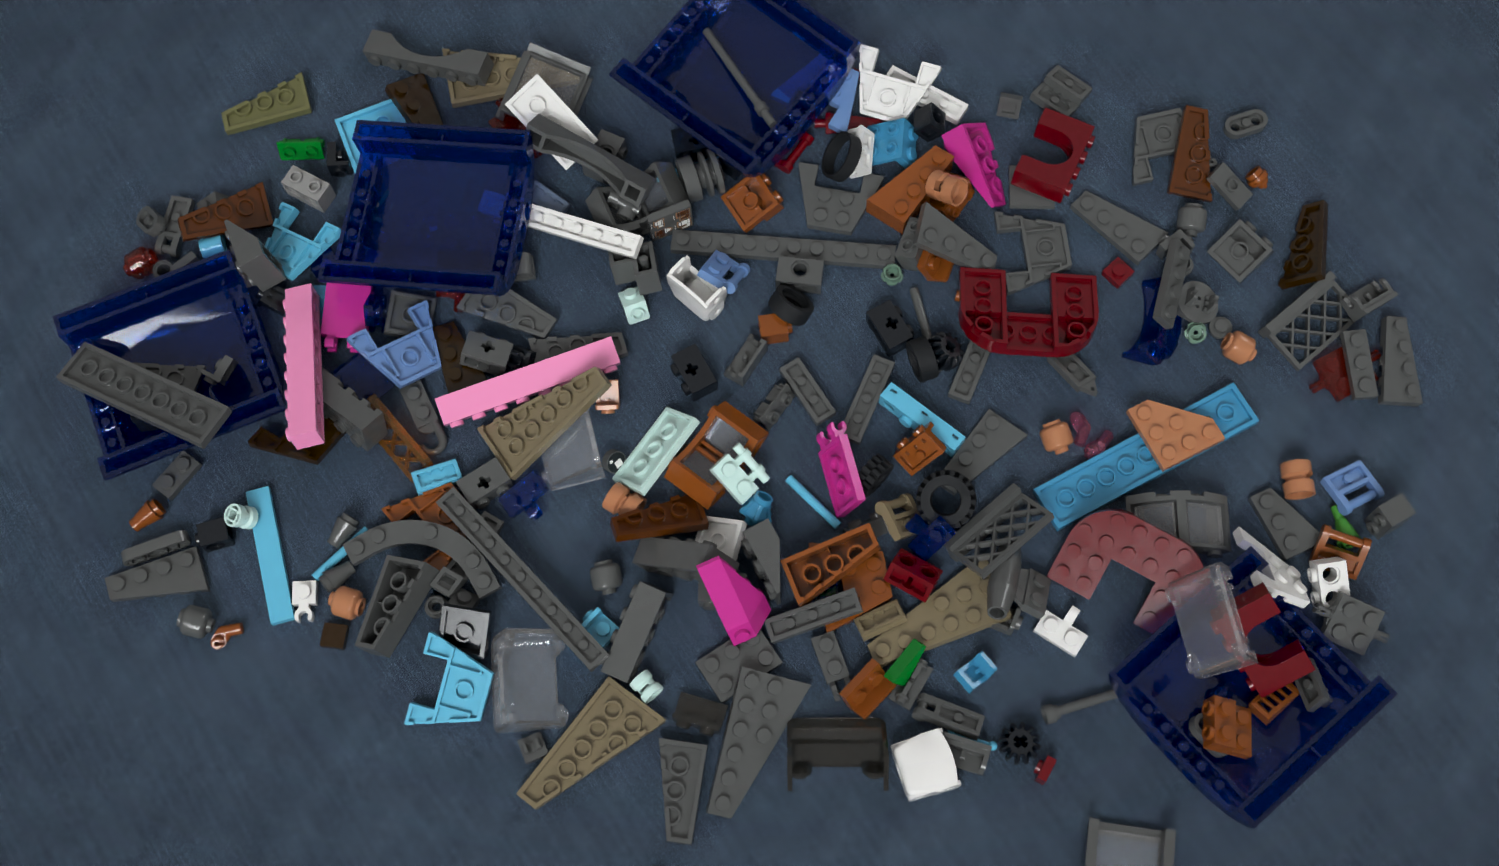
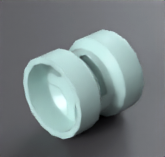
[224,503,258,530]
[630,670,664,704]

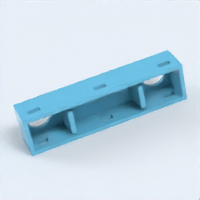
[879,382,966,457]

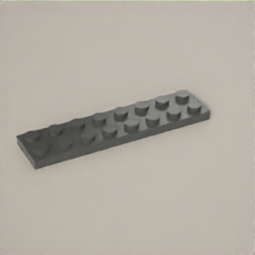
[56,342,232,449]

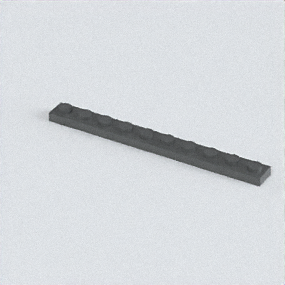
[670,229,896,269]
[436,487,610,673]

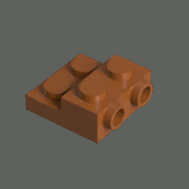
[721,170,784,233]
[1202,695,1252,759]

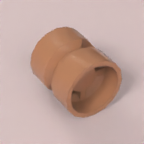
[925,170,968,206]
[1279,459,1316,500]
[602,482,647,515]

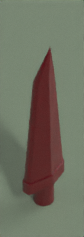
[814,112,883,134]

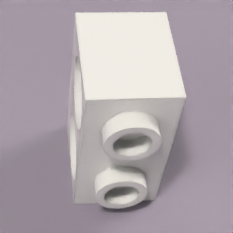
[1307,557,1350,610]

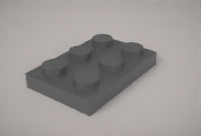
[695,630,783,704]

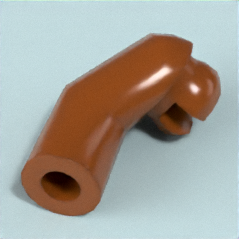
[210,622,244,650]

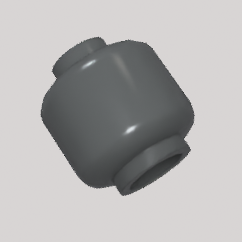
[1176,203,1207,237]
[589,559,623,595]
[177,605,216,639]

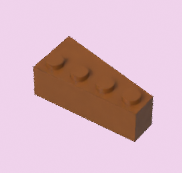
[866,145,954,235]
[780,523,881,607]

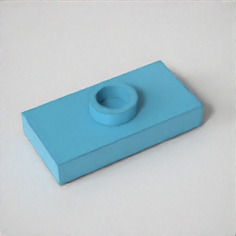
[411,458,462,496]

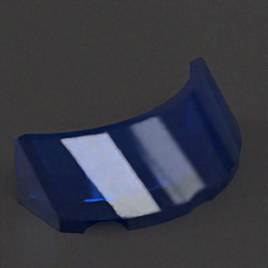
[1121,277,1182,366]

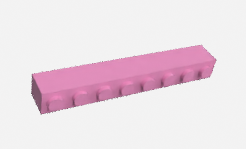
[283,283,325,450]
[435,336,621,428]

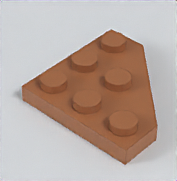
[1126,400,1225,472]

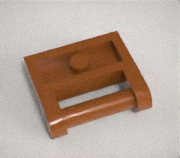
[1308,524,1372,580]

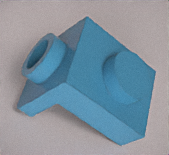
[953,651,997,694]

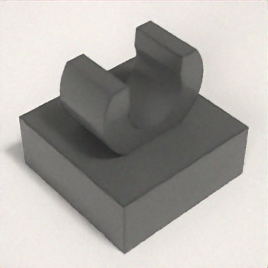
[996,92,1023,120]
[517,731,548,765]

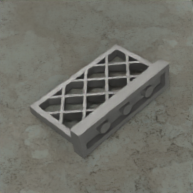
[1258,270,1356,371]
[944,483,1054,579]

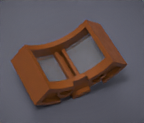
[664,401,769,510]

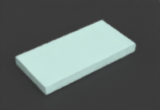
[612,407,700,496]

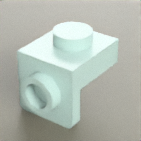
[618,286,650,325]

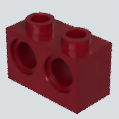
[883,548,943,603]

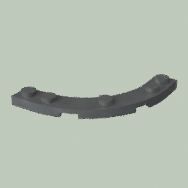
[342,520,502,600]

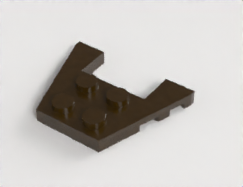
[247,418,346,465]

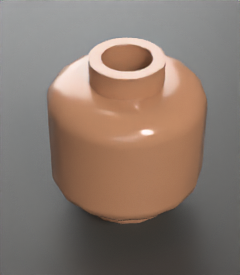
[1220,331,1257,365]
[1039,419,1074,455]
[328,586,366,620]

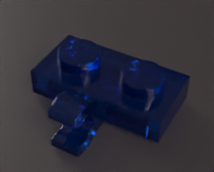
[363,286,387,333]
[498,470,549,520]
[905,514,957,561]

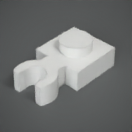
[292,580,319,623]

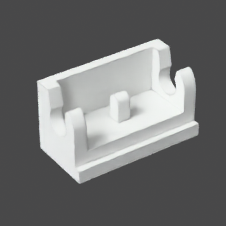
[847,125,875,179]

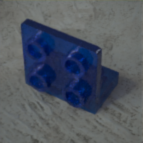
[331,353,395,404]

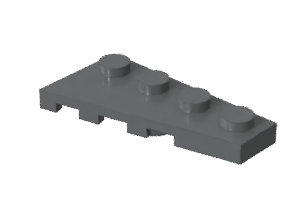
[1070,191,1168,266]
[528,332,629,363]

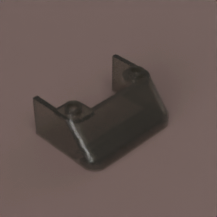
[787,717,889,791]

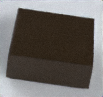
[319,622,350,650]

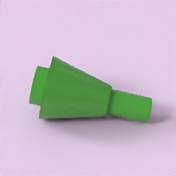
[1331,505,1361,549]

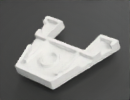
[859,44,942,122]
[1232,527,1310,608]

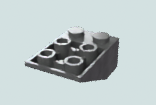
[224,219,286,292]
[741,518,781,605]

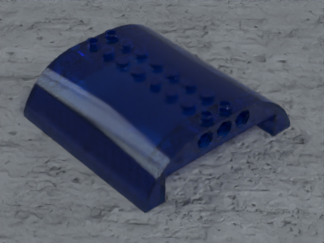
[609,0,861,178]
[317,120,534,296]
[53,250,288,481]
[1108,546,1398,829]

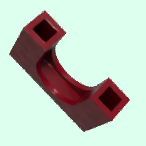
[1011,107,1096,204]
[1209,582,1316,698]

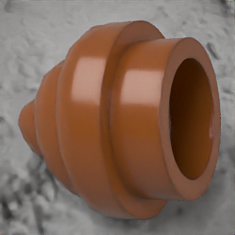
[1245,166,1268,189]

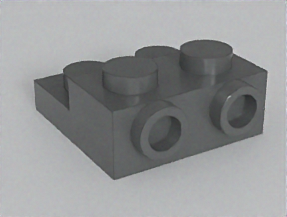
[1207,219,1274,283]

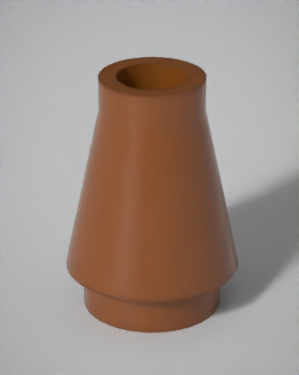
[129,498,166,532]

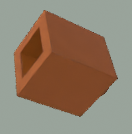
[758,313,792,344]

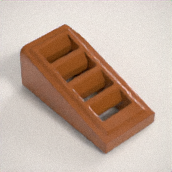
[1248,683,1300,726]

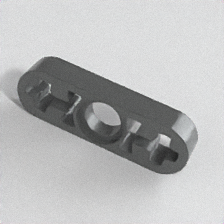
[121,530,191,566]

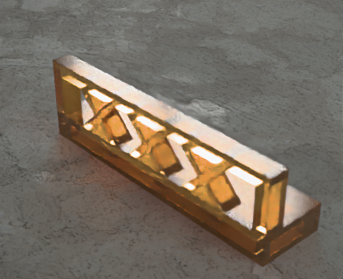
[368,393,434,484]

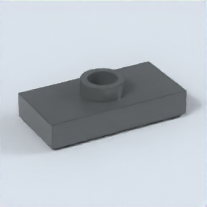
[1206,162,1253,211]

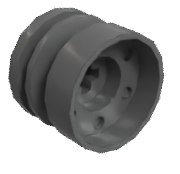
[675,148,725,203]

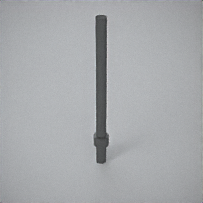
[703,27,777,128]

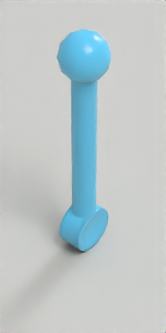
[948,730,998,751]

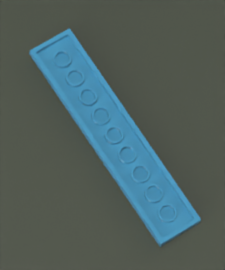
[1033,382,1259,531]

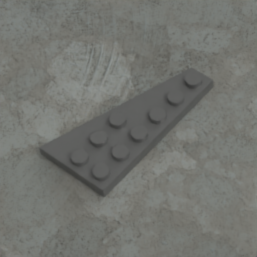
[705,667,811,819]

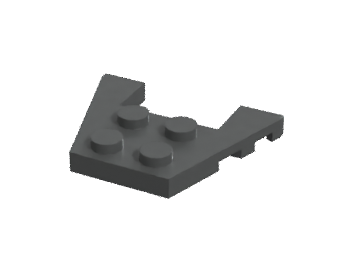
[1132,108,1218,186]
[798,162,884,236]
[994,212,1072,295]

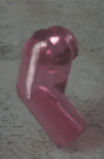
[1070,412,1091,447]
[1084,430,1113,460]

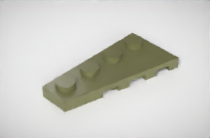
[221,72,312,135]

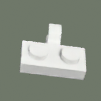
[1033,605,1088,658]

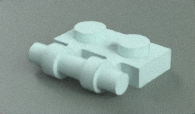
[709,442,770,505]

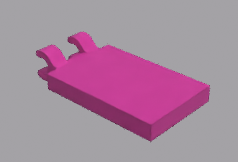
[320,272,375,353]
[816,421,866,518]

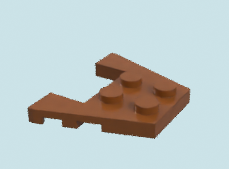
[381,482,467,571]
[808,542,893,633]

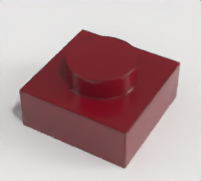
[1101,257,1135,289]
[1033,755,1057,785]

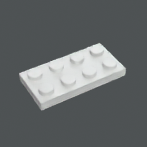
[505,74,599,171]

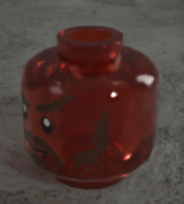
[123,246,159,280]

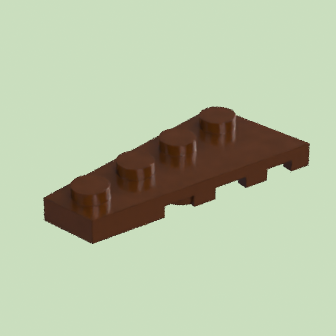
[1167,105,1212,202]
[177,182,273,242]
[610,495,709,542]

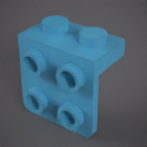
[867,118,918,169]

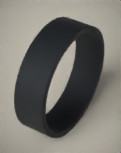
[822,131,862,182]

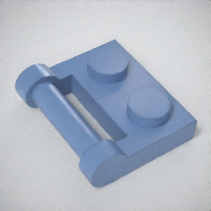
[697,250,750,294]
[1320,460,1384,516]

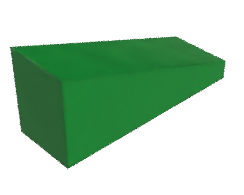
[884,639,927,686]

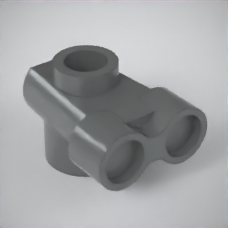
[607,190,642,222]

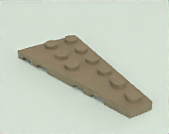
[442,48,580,108]
[477,367,612,480]
[867,553,1012,668]
[516,676,667,810]

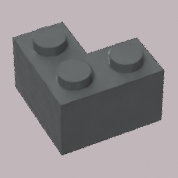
[608,241,662,295]

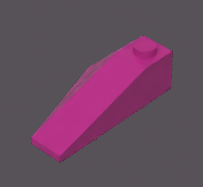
[941,122,1006,208]
[696,556,771,646]

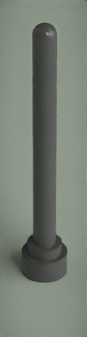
[1040,678,1154,725]

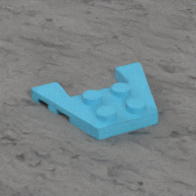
[265,202,344,281]
[404,631,495,725]

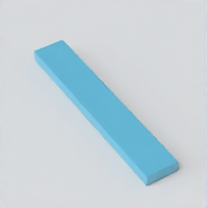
[246,486,295,626]

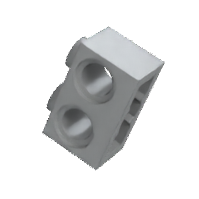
[281,165,336,213]

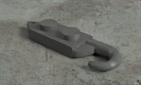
[1046,354,1098,397]
[400,380,448,455]

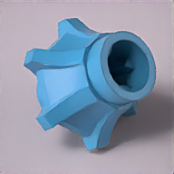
[739,490,773,526]

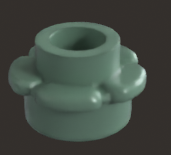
[881,264,903,286]
[1184,322,1207,344]

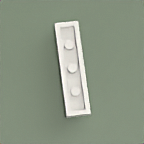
[886,65,969,125]

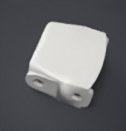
[667,255,727,321]
[890,728,961,802]

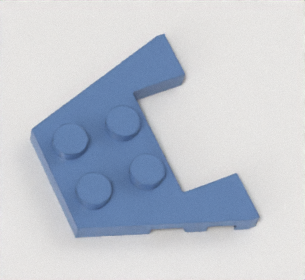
[771,53,860,133]
[347,300,442,389]

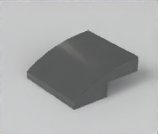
[1029,65,1093,117]
[1008,165,1055,209]

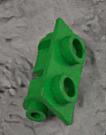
[276,137,325,160]

